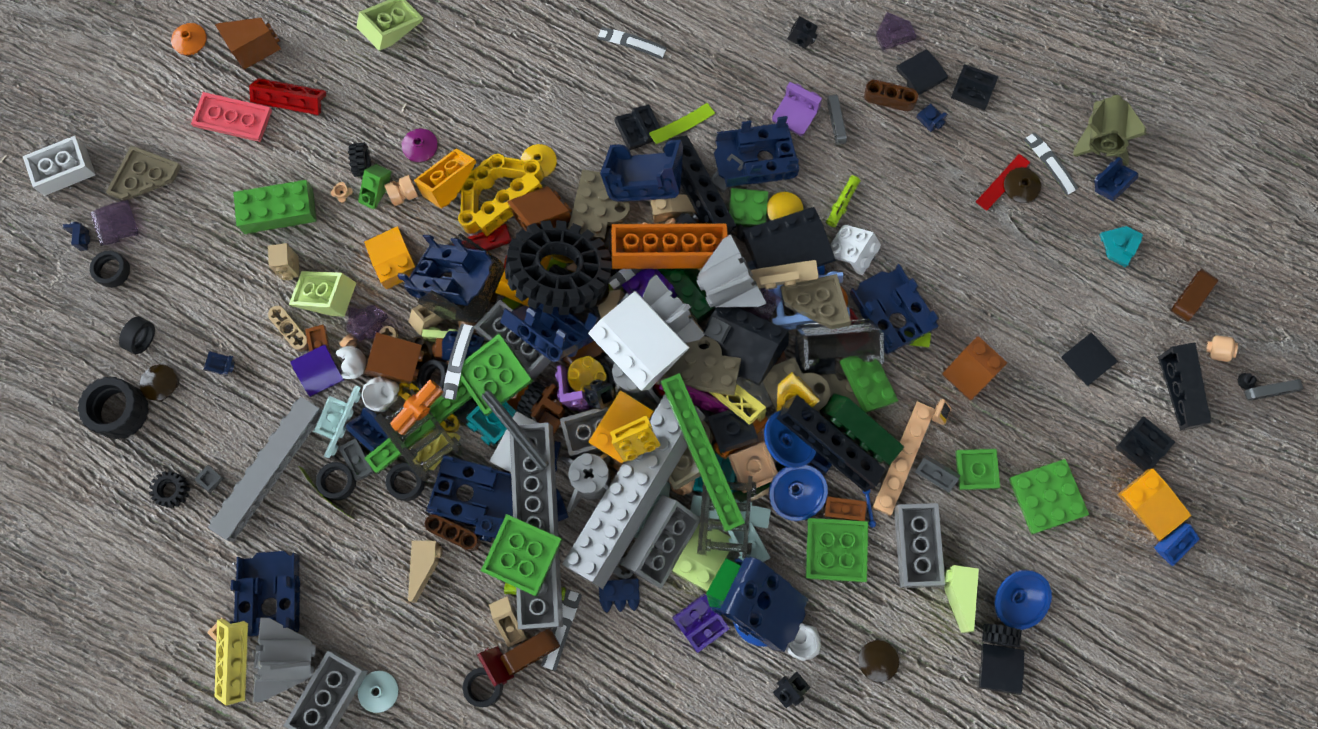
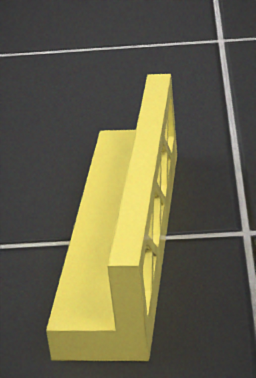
[709,384,766,425]
[215,619,248,706]

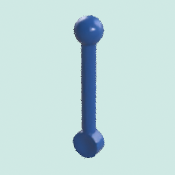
[862,490,876,528]

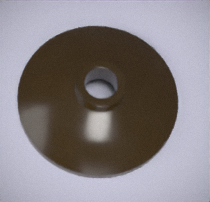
[1004,167,1041,203]

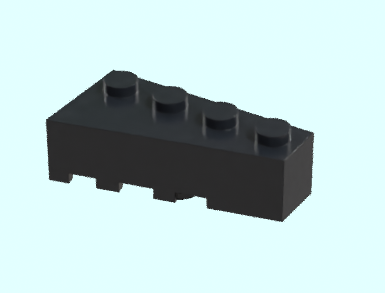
[1158,342,1211,431]

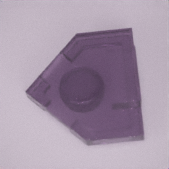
[876,12,917,50]
[346,305,388,342]

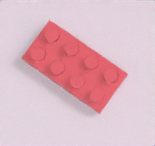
[191,92,272,142]

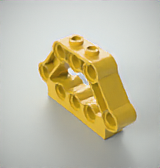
[458,154,544,236]

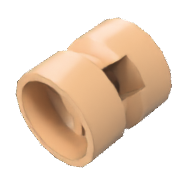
[385,175,418,207]

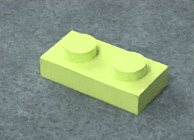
[422,327,458,342]

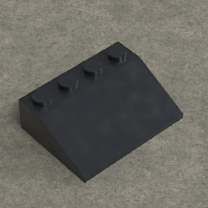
[743,207,835,269]
[699,307,789,386]

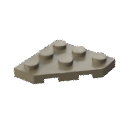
[106,146,181,201]
[780,274,851,330]

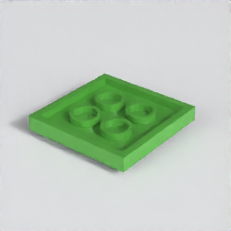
[460,334,533,416]
[1009,459,1089,535]
[481,514,563,596]
[805,518,868,583]

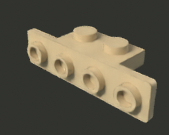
[751,260,819,290]

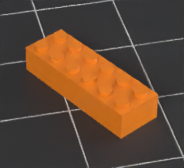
[611,224,727,269]

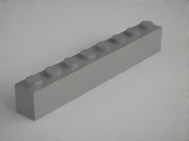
[208,397,322,543]

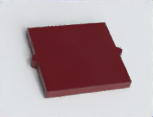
[477,646,514,687]

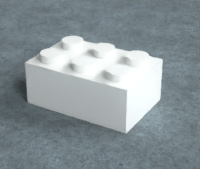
[23,136,96,196]

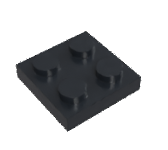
[708,408,759,454]

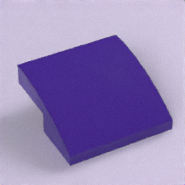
[290,344,345,397]
[672,594,730,653]

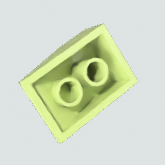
[357,0,423,51]
[289,271,356,317]
[672,520,732,592]
[944,565,979,633]

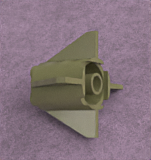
[1073,95,1146,166]

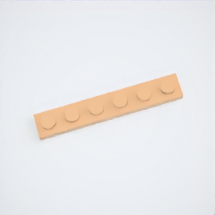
[872,401,935,516]

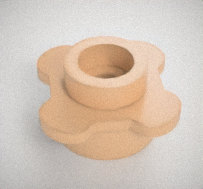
[331,182,353,203]

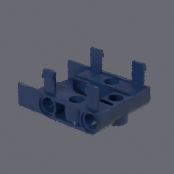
[714,116,800,187]
[398,235,494,306]
[850,264,939,355]
[500,303,598,362]
[426,455,513,527]
[230,551,300,637]
[711,557,809,652]

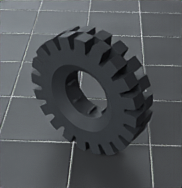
[505,220,612,315]

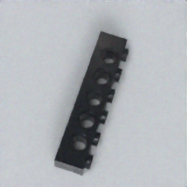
[662,135,737,236]
[776,395,885,492]

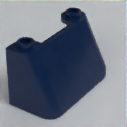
[600,140,683,202]

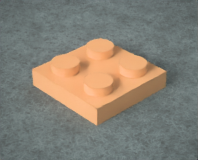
[728,441,778,493]

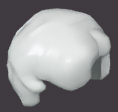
[336,346,367,379]
[362,376,399,412]
[786,623,821,661]

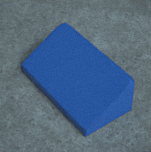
[1154,522,1200,566]

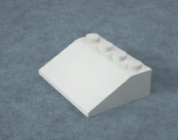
[588,291,690,391]

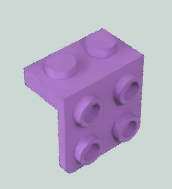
[772,82,822,136]
[555,365,593,412]

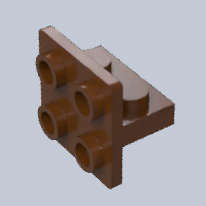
[531,383,568,422]

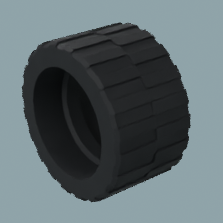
[78,377,149,439]

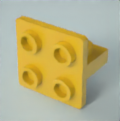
[610,415,661,462]

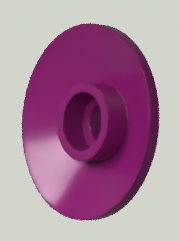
[402,128,438,162]

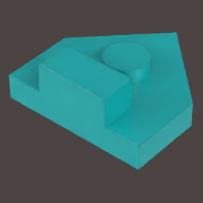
[1099,226,1144,268]

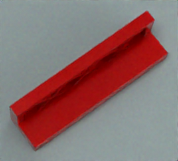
[249,78,326,115]

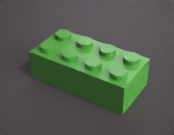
[233,180,317,234]

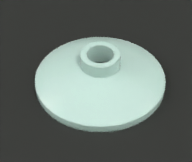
[358,671,399,713]

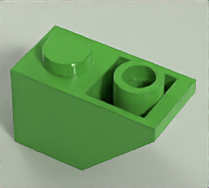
[358,164,392,210]

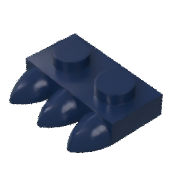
[599,579,640,613]

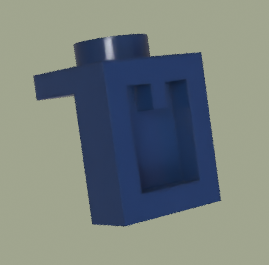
[916,104,948,132]

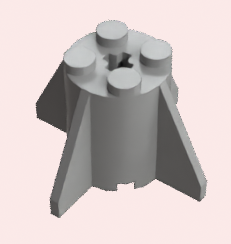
[696,235,766,307]
[642,275,704,343]
[605,355,660,406]
[560,453,612,514]
[252,618,315,702]

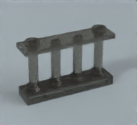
[374,389,462,482]
[697,476,757,559]

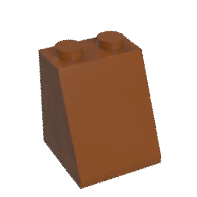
[215,17,281,70]
[507,186,571,231]
[364,332,424,384]
[942,336,1007,401]

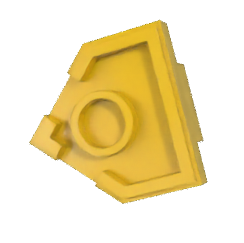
[777,372,820,411]

